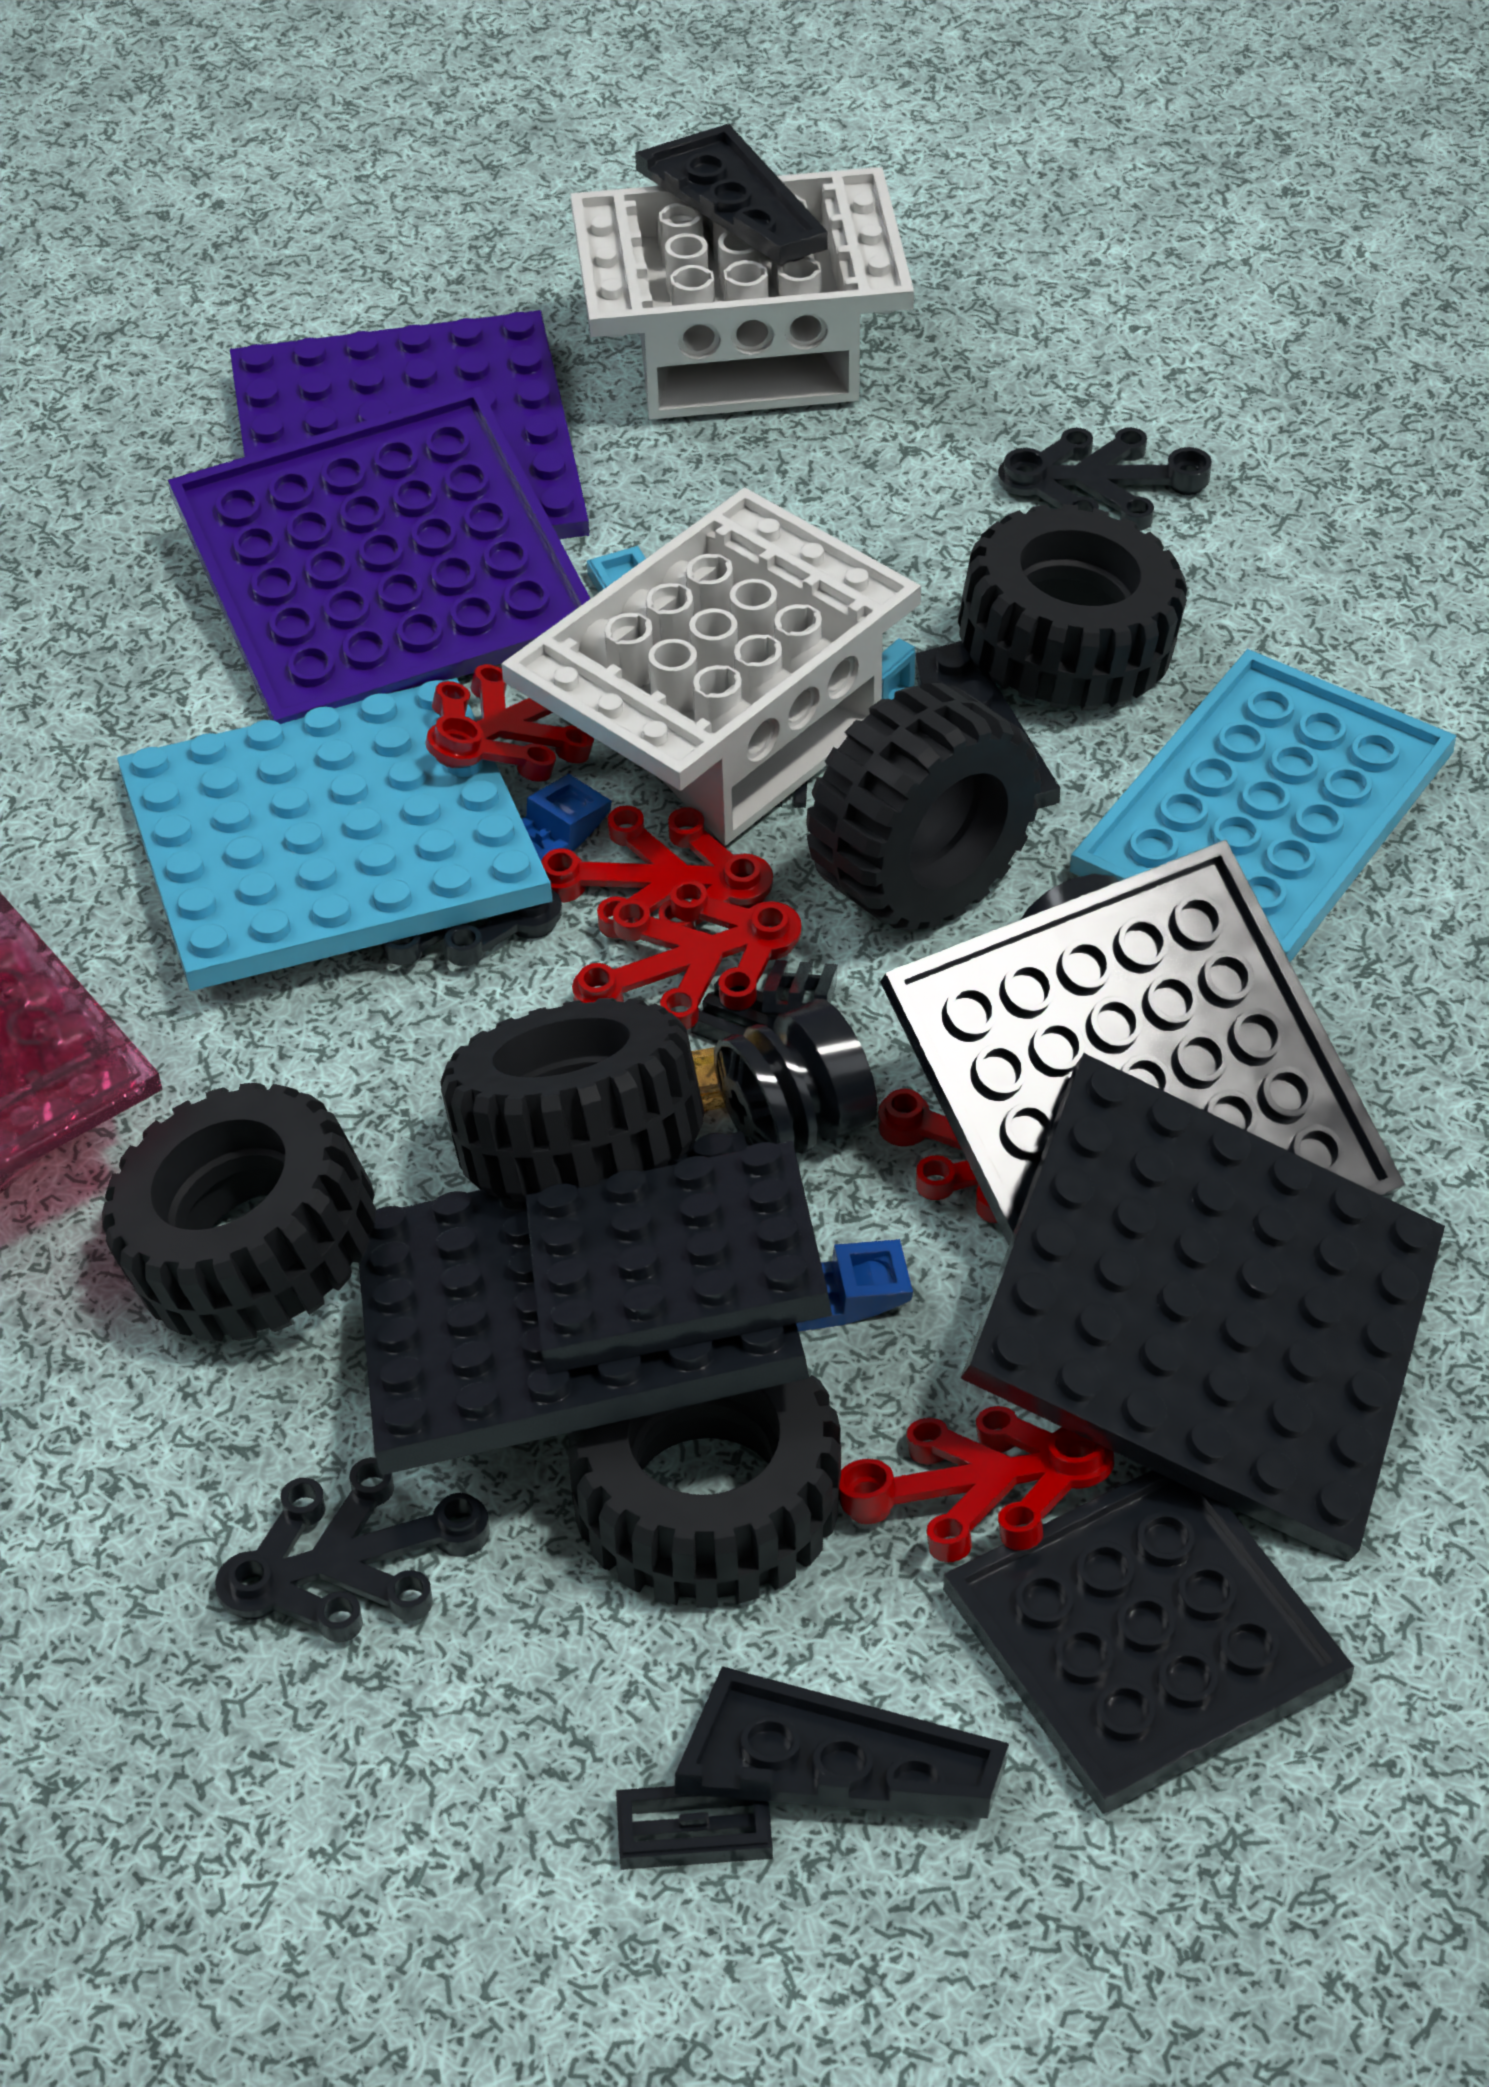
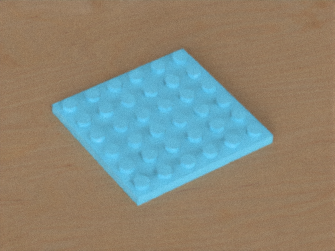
[117,678,553,991]

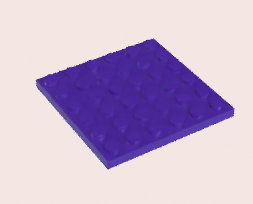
[230,310,590,539]
[168,387,591,724]

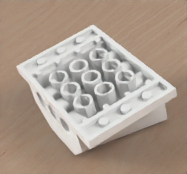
[571,167,914,420]
[501,487,921,846]

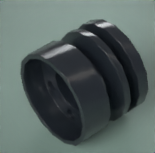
[714,999,878,1154]

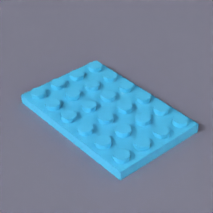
[1070,649,1457,962]

